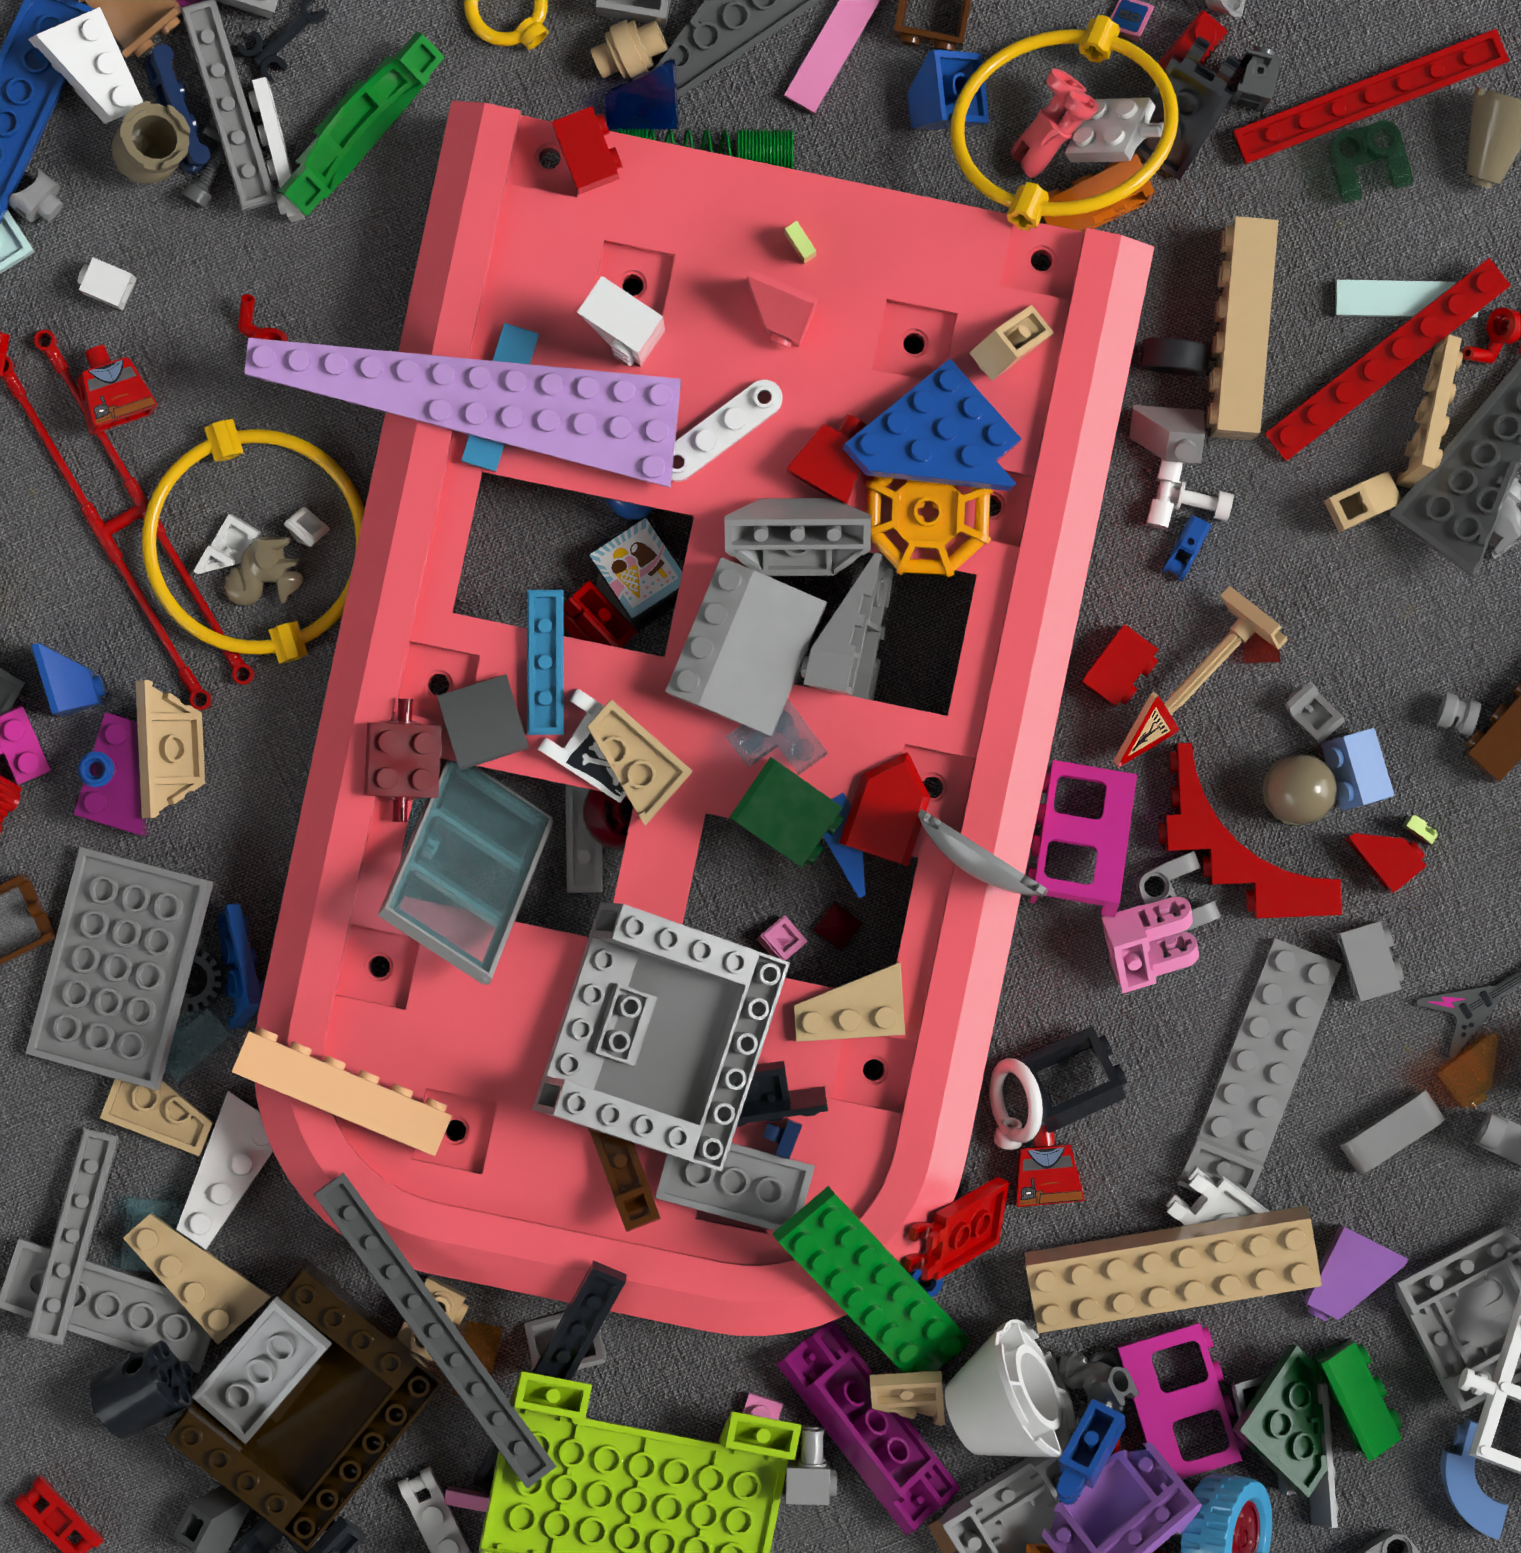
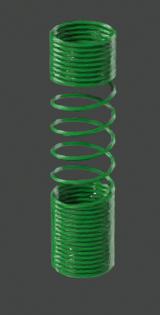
[616,128,793,169]

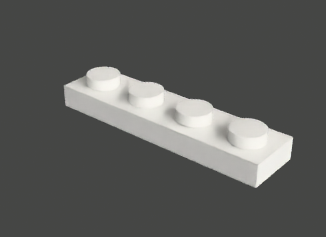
[248,77,305,222]

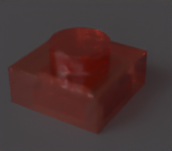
[1243,632,1280,663]

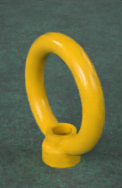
[464,0,549,50]

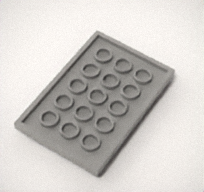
[26,847,214,1090]

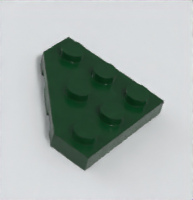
[1232,1345,1328,1498]

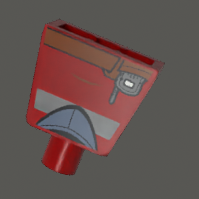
[78,345,157,436]
[1014,1124,1085,1207]

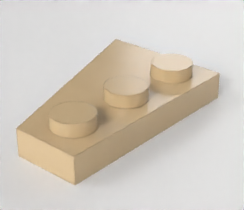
[587,699,693,826]
[794,962,905,1042]
[100,1079,214,1156]

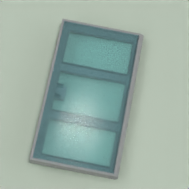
[377,759,554,985]

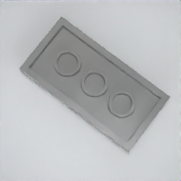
[655,1142,815,1231]
[192,1296,332,1444]

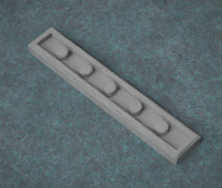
[181,0,277,212]
[27,1128,119,1346]

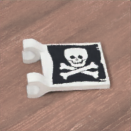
[538,689,626,803]

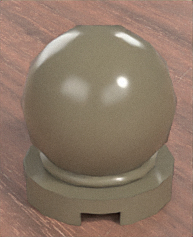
[112,101,190,185]
[1261,754,1337,826]

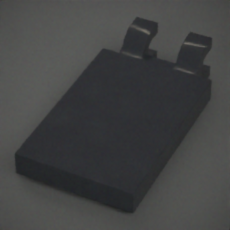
[1135,36,1241,181]

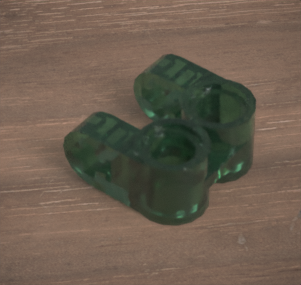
[1328,120,1413,204]

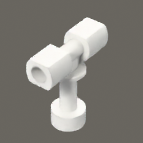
[1146,458,1234,530]

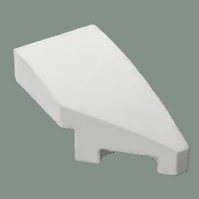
[193,514,261,574]

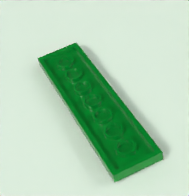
[772,1186,971,1373]

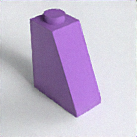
[1302,1225,1408,1322]

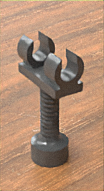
[181,115,260,209]

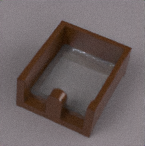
[0,874,57,967]

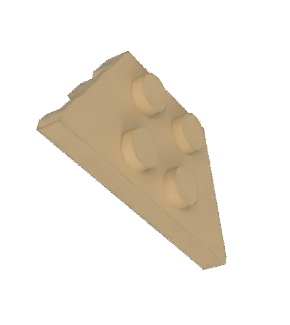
[135,680,205,818]

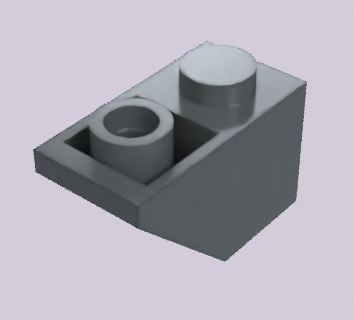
[173,1485,251,1553]

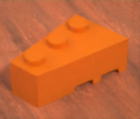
[1040,153,1155,232]

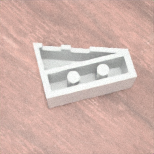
[28,7,143,124]
[577,276,665,367]

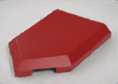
[839,752,931,866]

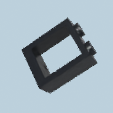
[1018,1025,1128,1134]

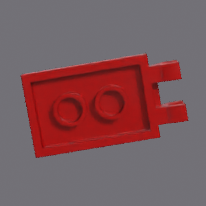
[904,1176,1009,1282]

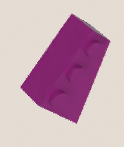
[73,712,147,836]

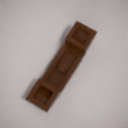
[588,1129,661,1232]

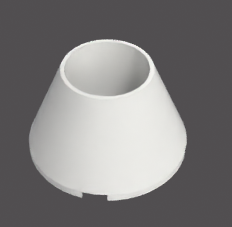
[945,1319,1076,1457]

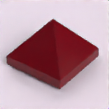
[813,902,863,951]

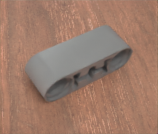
[1339,1089,1445,1175]

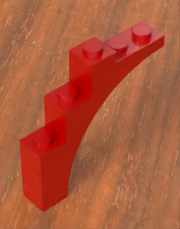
[1158,743,1342,919]

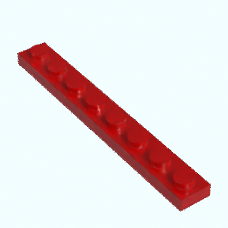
[1232,28,1509,165]
[1264,258,1511,462]

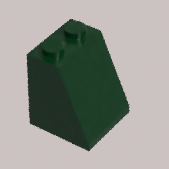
[729,757,844,868]

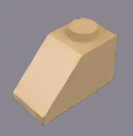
[969,305,1054,381]

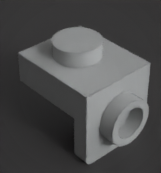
[1285,681,1345,745]

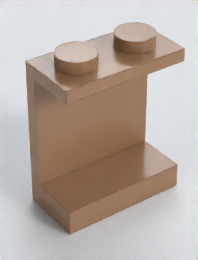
[78,0,182,58]

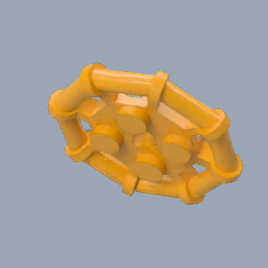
[865,476,993,578]

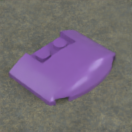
[1042,1442,1202,1553]

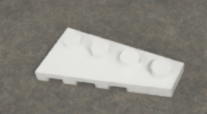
[176,1091,273,1250]

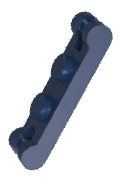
[144,44,210,174]

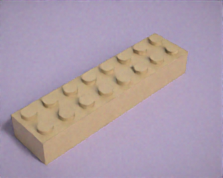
[1025,1205,1322,1333]

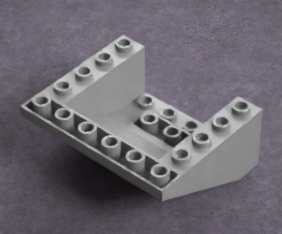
[531,902,790,1172]

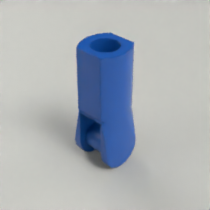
[1162,515,1212,582]

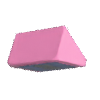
[1110,0,1155,43]

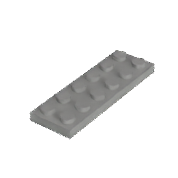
[1197,938,1341,1162]
[0,1238,212,1373]

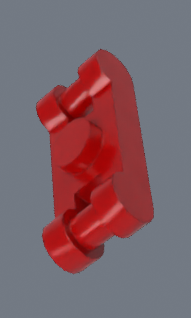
[14,1475,105,1553]

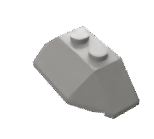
[724,498,871,576]

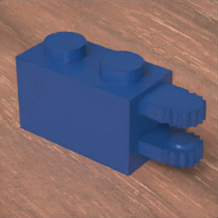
[1056,1399,1126,1506]

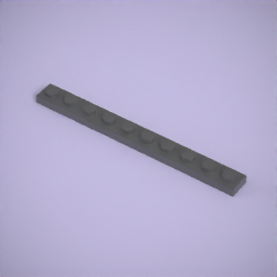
[313,1172,557,1489]

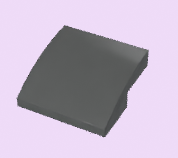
[437,674,530,770]

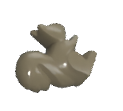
[224,536,304,606]

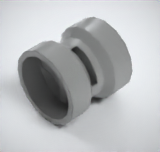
[1435,692,1481,736]

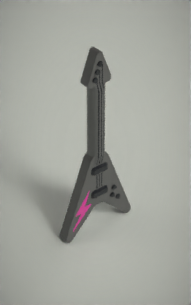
[1416,969,1521,1058]

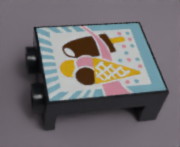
[587,516,683,631]

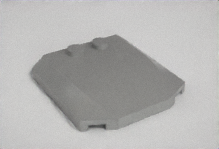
[1394,1226,1521,1412]
[939,1457,1062,1553]

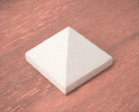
[284,506,330,547]

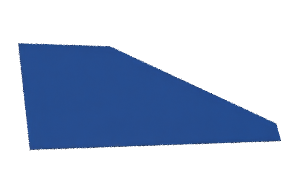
[823,793,865,898]

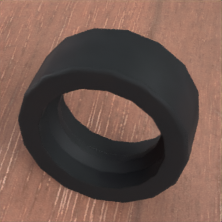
[1140,337,1210,376]

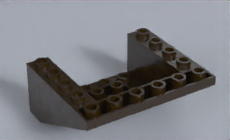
[166,1260,445,1552]

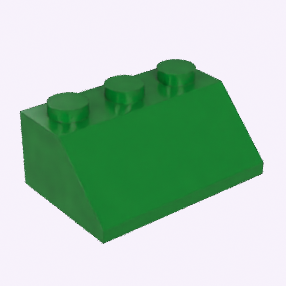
[1312,1338,1403,1462]

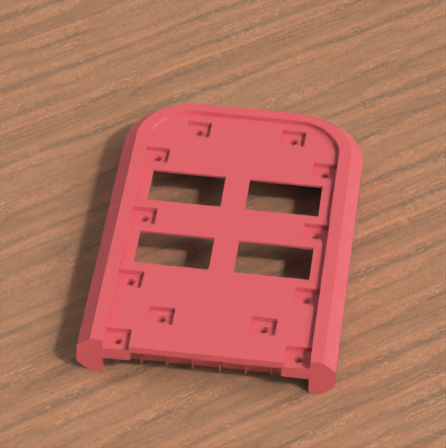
[255,101,1154,1336]

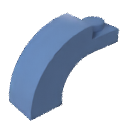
[1440,1417,1508,1540]

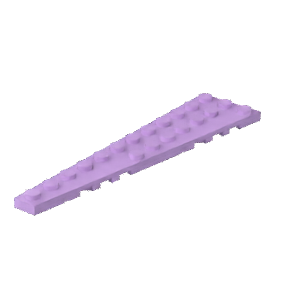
[244,338,681,488]

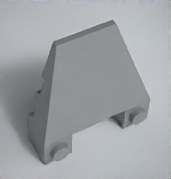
[801,553,894,700]

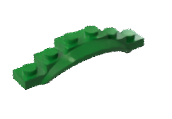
[278,31,445,216]

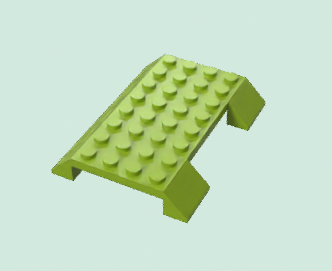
[479,1371,802,1553]

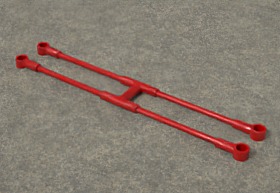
[1,330,255,711]

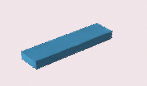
[461,323,539,472]
[527,590,564,735]

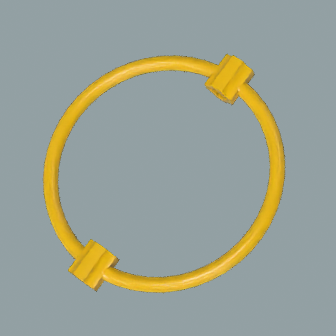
[950,15,1178,231]
[142,419,365,665]

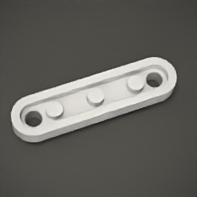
[671,380,783,482]

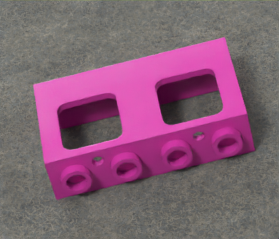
[1027,760,1137,917]
[1115,1320,1245,1479]

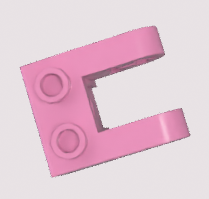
[1101,897,1199,994]

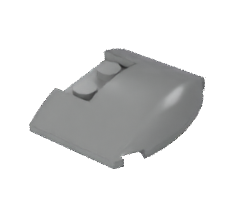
[918,809,1049,896]

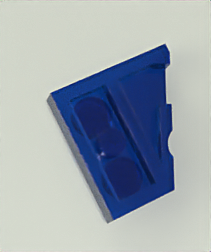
[605,59,679,129]

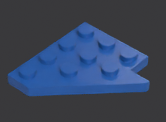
[842,359,1021,491]

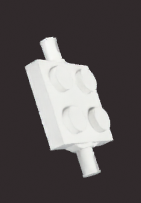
[1065,98,1164,163]

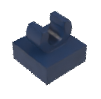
[762,1118,802,1159]

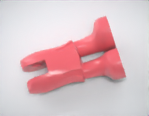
[1010,68,1098,178]

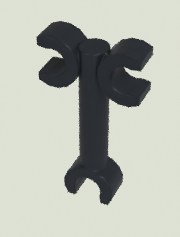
[237,0,328,84]

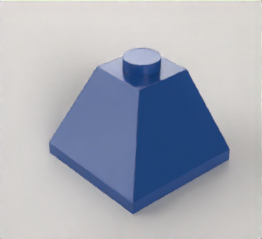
[907,49,990,130]
[31,643,106,717]

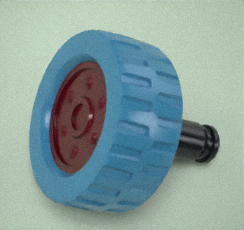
[1168,1473,1272,1553]

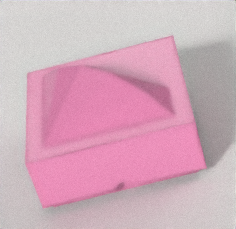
[757,915,808,961]

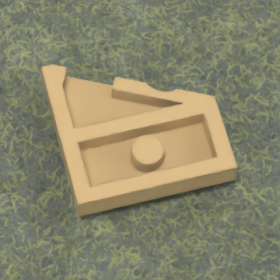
[870,1371,945,1426]

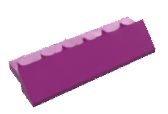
[776,1321,961,1535]

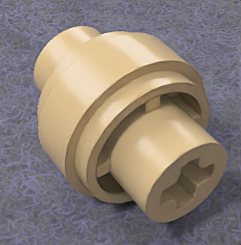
[590,20,668,79]

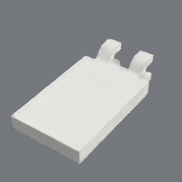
[1166,1166,1269,1297]

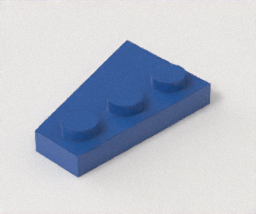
[217,903,264,1029]

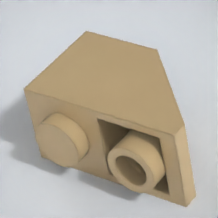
[1324,471,1402,533]

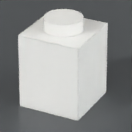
[77,257,137,311]

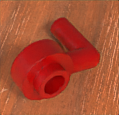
[238,294,288,341]
[1462,307,1521,364]

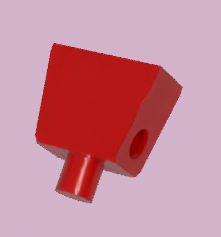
[786,414,866,504]

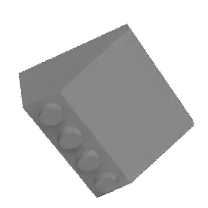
[665,557,827,737]

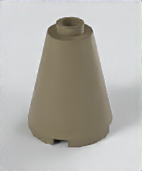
[1466,87,1521,189]

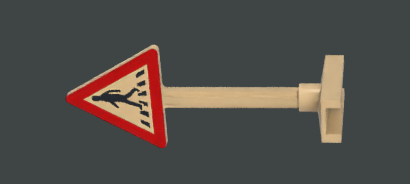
[1113,586,1288,767]

